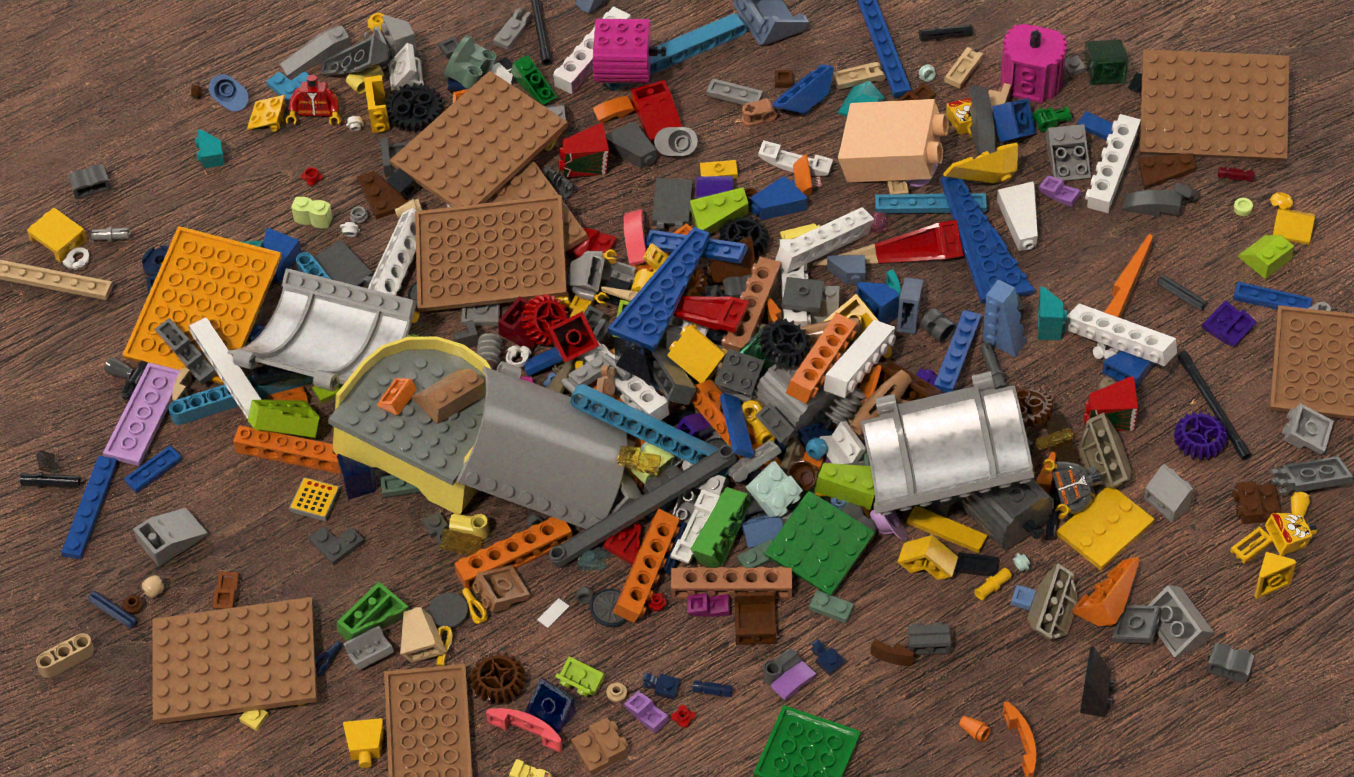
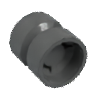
[920,308,956,343]

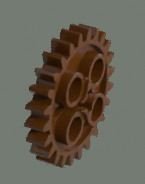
[1016,386,1053,430]

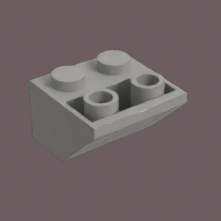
[381,15,418,58]
[1144,464,1193,523]

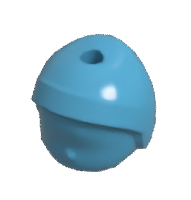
[806,438,828,460]

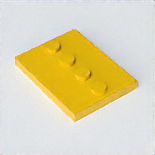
[1056,487,1155,570]

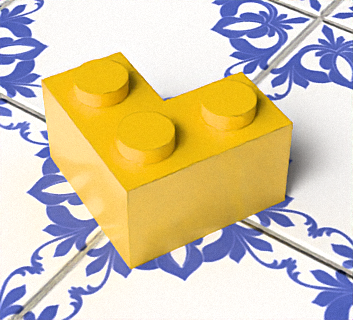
[898,535,958,580]

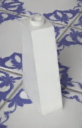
[997,182,1038,251]

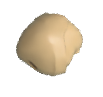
[141,575,164,599]

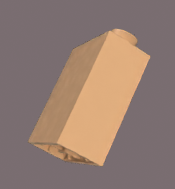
[838,99,949,182]

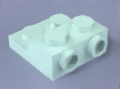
[746,461,803,517]

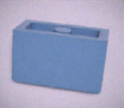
[740,514,783,548]

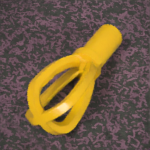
[462,588,487,624]
[436,626,453,666]

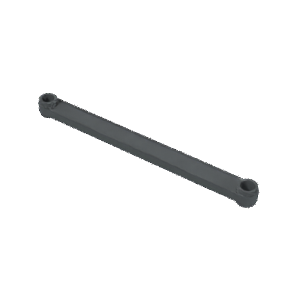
[549,445,737,568]

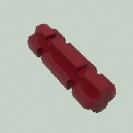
[1218,167,1254,182]

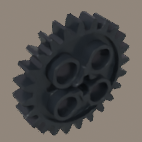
[386,83,444,132]

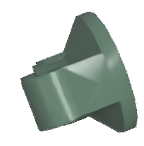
[444,35,497,89]

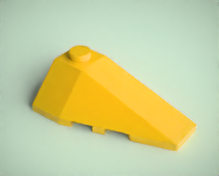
[943,143,1018,183]
[823,294,879,342]

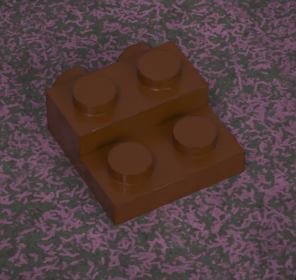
[1232,481,1281,524]

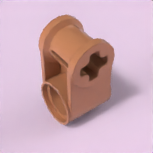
[741,98,777,127]

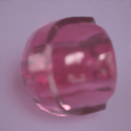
[871,212,888,233]

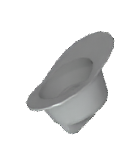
[654,127,698,156]

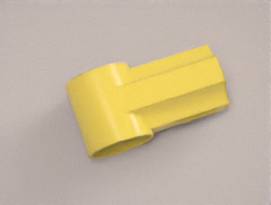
[346,64,384,94]
[449,514,490,539]

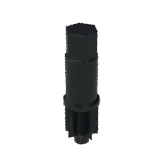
[121,361,148,400]

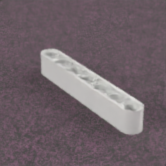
[189,317,261,419]

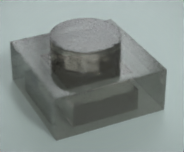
[36,450,60,474]

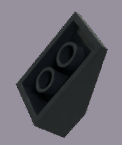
[1080,647,1114,717]

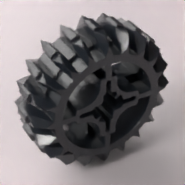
[719,215,769,258]
[759,318,812,369]

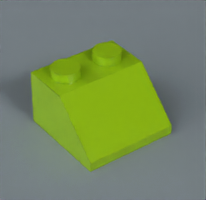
[1238,235,1294,279]

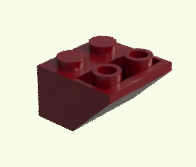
[498,296,549,350]

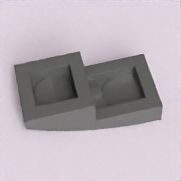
[1173,182,1201,201]

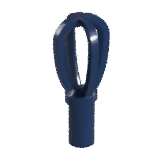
[315,641,342,676]

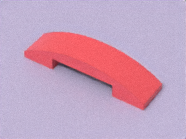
[624,209,647,266]
[486,708,563,753]

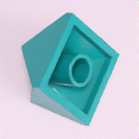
[838,81,886,117]

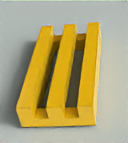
[1230,526,1273,564]

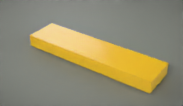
[907,505,987,554]

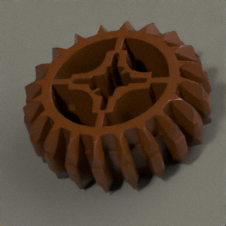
[470,652,526,705]

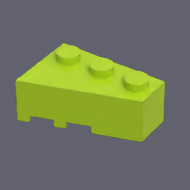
[690,187,749,234]
[248,400,320,438]
[814,463,875,510]

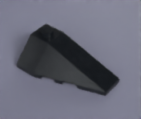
[614,337,651,383]

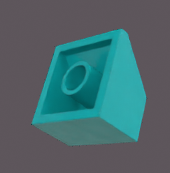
[1038,286,1067,340]

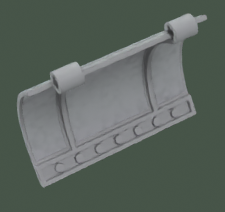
[227,268,417,391]
[457,361,627,529]
[860,371,1034,515]

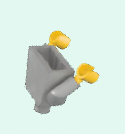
[566,249,617,306]

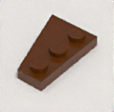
[1138,153,1196,190]
[357,171,408,220]

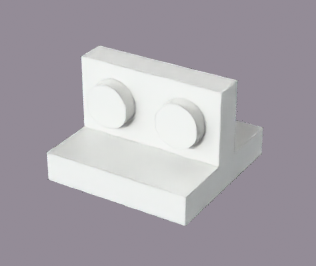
[388,43,424,91]
[820,421,866,466]

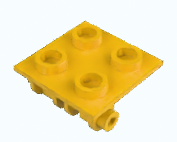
[247,95,286,132]

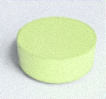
[1234,198,1253,216]

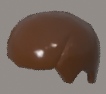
[787,460,818,491]

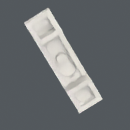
[758,140,833,176]
[670,490,719,564]

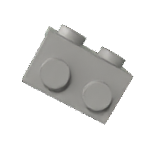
[344,626,394,670]

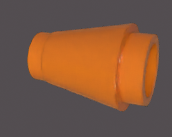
[959,715,991,742]

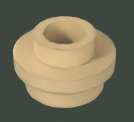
[606,683,627,703]

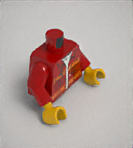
[286,75,342,125]

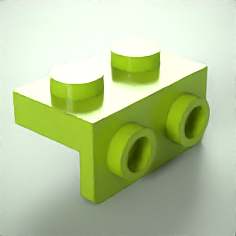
[555,656,606,697]

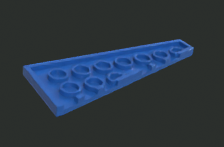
[940,177,1035,303]
[608,227,710,351]

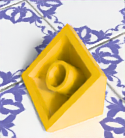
[1273,207,1315,245]
[1254,552,1296,599]

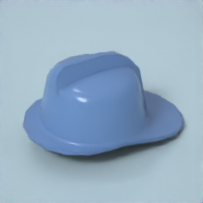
[209,74,248,111]

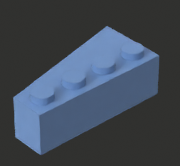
[982,279,1027,357]

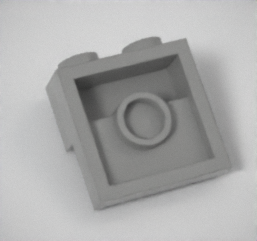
[1282,403,1334,455]

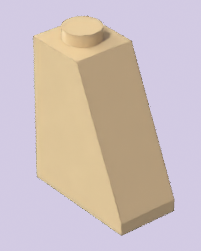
[400,607,446,663]

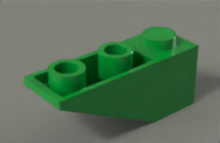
[510,55,557,106]

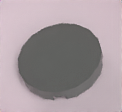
[428,592,469,630]

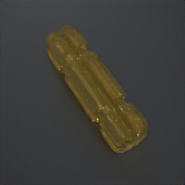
[1035,428,1073,450]

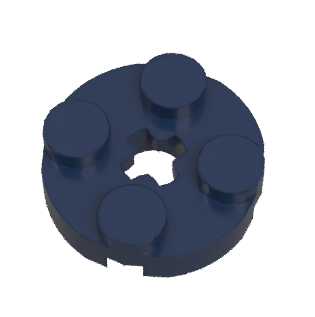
[142,245,169,277]

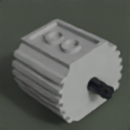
[753,363,841,439]

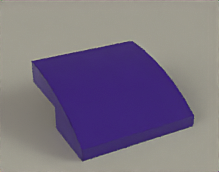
[696,176,733,199]
[1201,300,1257,347]

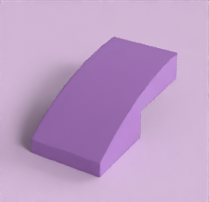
[1038,175,1081,207]
[771,661,816,700]
[624,691,669,733]

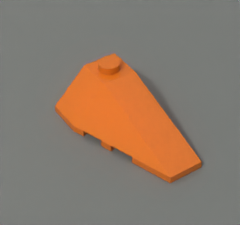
[1072,557,1140,627]

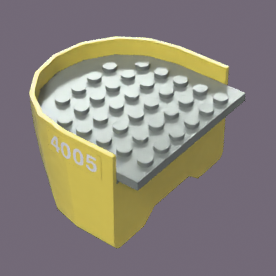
[328,336,491,514]

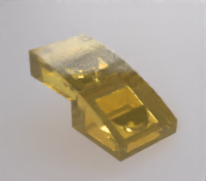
[617,446,661,475]

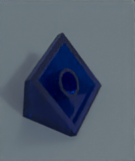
[337,454,377,500]
[525,677,576,734]

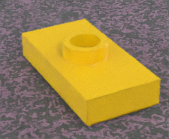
[700,160,738,178]

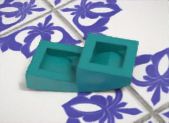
[886,269,901,310]

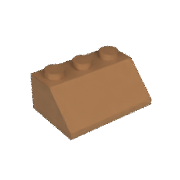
[412,369,485,424]

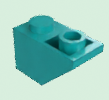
[195,129,225,169]

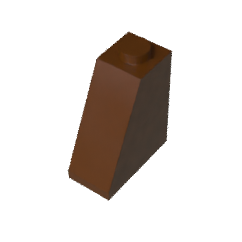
[706,236,755,283]

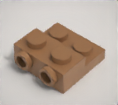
[473,565,530,613]
[571,717,628,775]

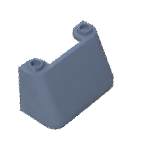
[733,0,809,45]

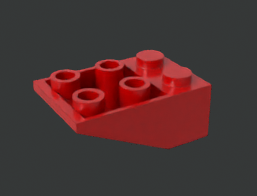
[631,80,682,142]

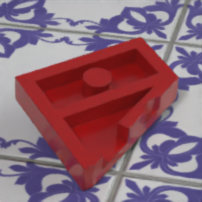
[603,522,641,565]

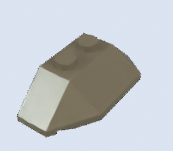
[1079,412,1131,489]
[1027,563,1078,640]

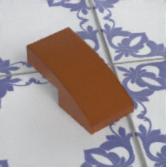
[212,571,240,609]

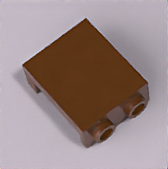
[734,591,776,645]

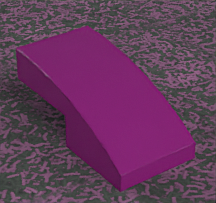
[687,593,731,617]

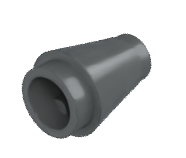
[104,357,134,379]

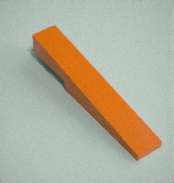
[1104,234,1153,318]

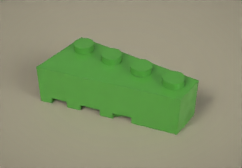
[690,487,752,568]

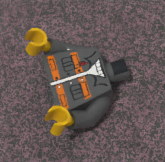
[1042,459,1103,519]

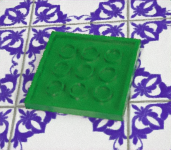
[764,491,875,596]
[753,705,861,777]

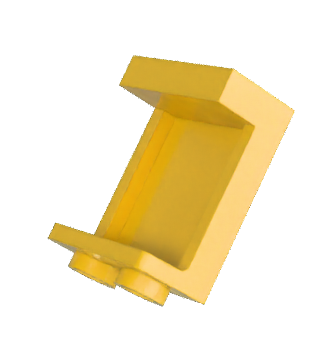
[364,75,390,133]
[27,208,87,263]
[667,324,727,383]

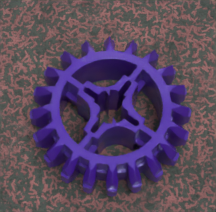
[1174,411,1227,461]

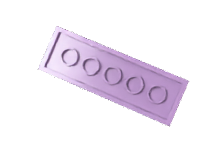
[103,363,181,466]

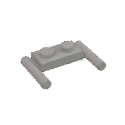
[561,353,630,398]

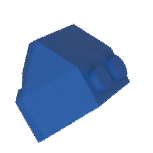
[772,64,834,114]

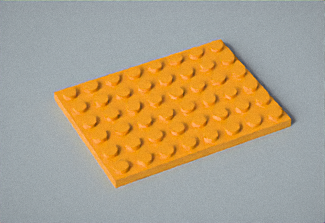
[123,226,282,385]

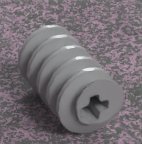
[476,333,502,370]
[825,387,866,425]

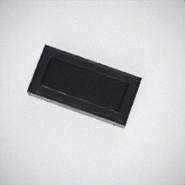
[956,552,998,577]

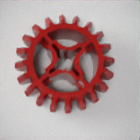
[521,294,568,346]

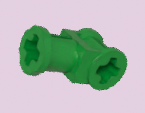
[1032,106,1071,132]

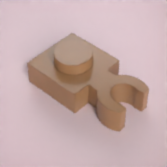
[596,365,616,398]

